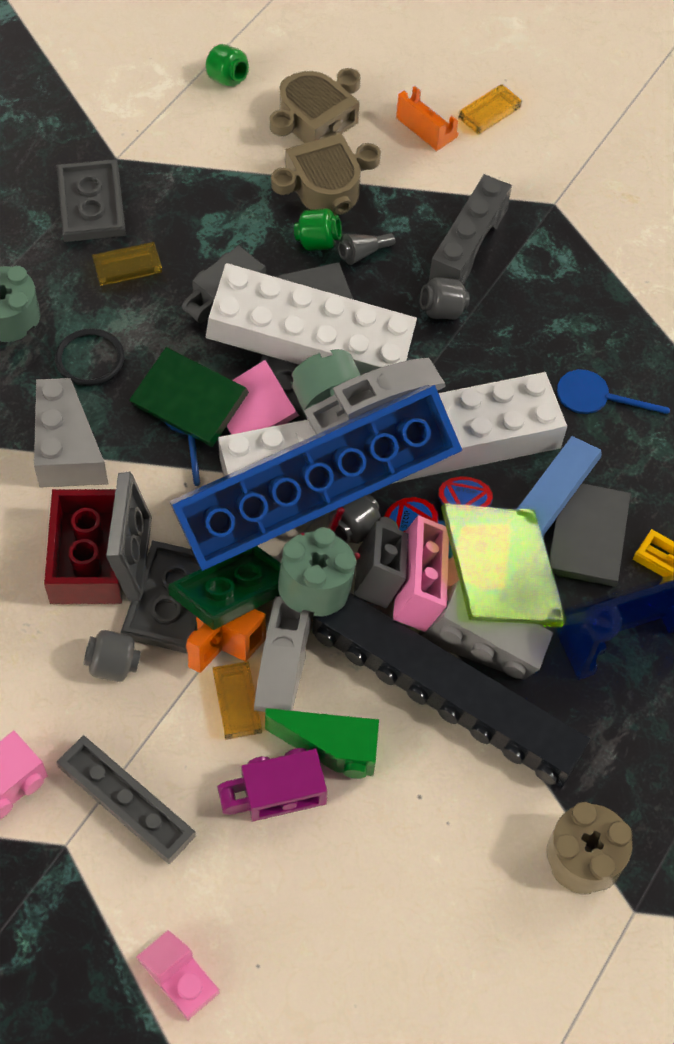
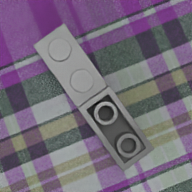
[304,358,446,434]
[254,596,314,712]

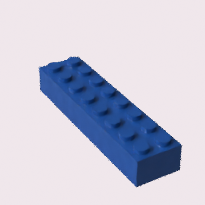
[169,385,463,571]

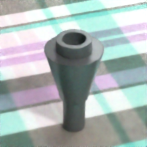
[338,233,395,265]

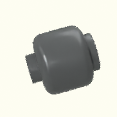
[420,277,470,320]
[329,494,381,544]
[84,630,141,682]

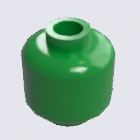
[205,44,249,87]
[294,208,342,251]

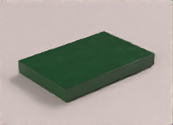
[129,347,249,447]
[168,546,281,630]

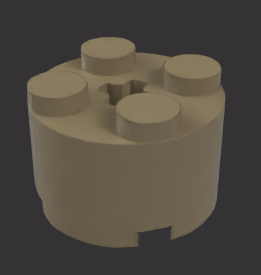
[546,802,632,894]

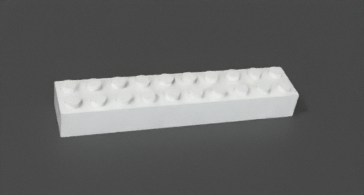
[218,372,567,483]

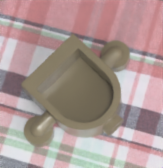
[270,68,361,143]
[271,133,381,215]

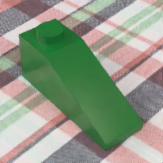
[265,708,379,779]

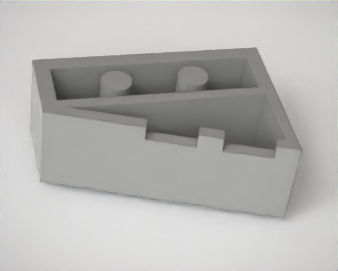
[34,378,108,488]
[419,580,553,680]

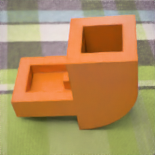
[186,609,266,673]

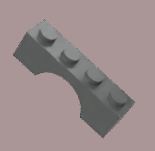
[429,174,512,284]

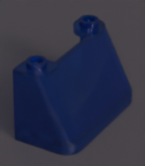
[556,576,674,680]

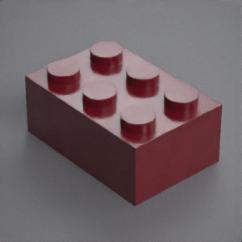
[44,489,123,604]

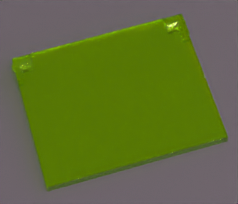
[441,503,566,627]

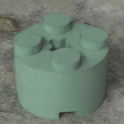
[0,266,40,342]
[291,349,361,417]
[278,527,356,616]

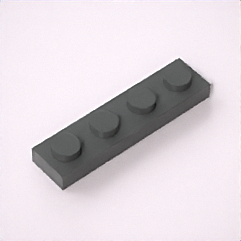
[56,735,196,865]

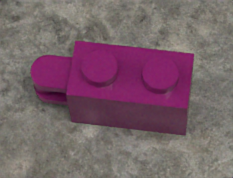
[217,748,328,822]

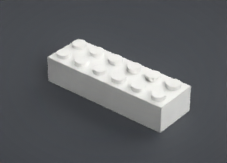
[206,263,417,375]

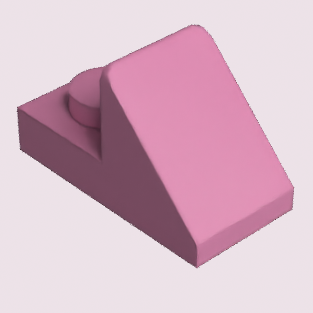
[136,930,219,1021]

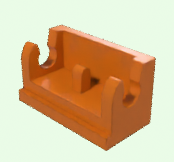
[396,86,458,151]

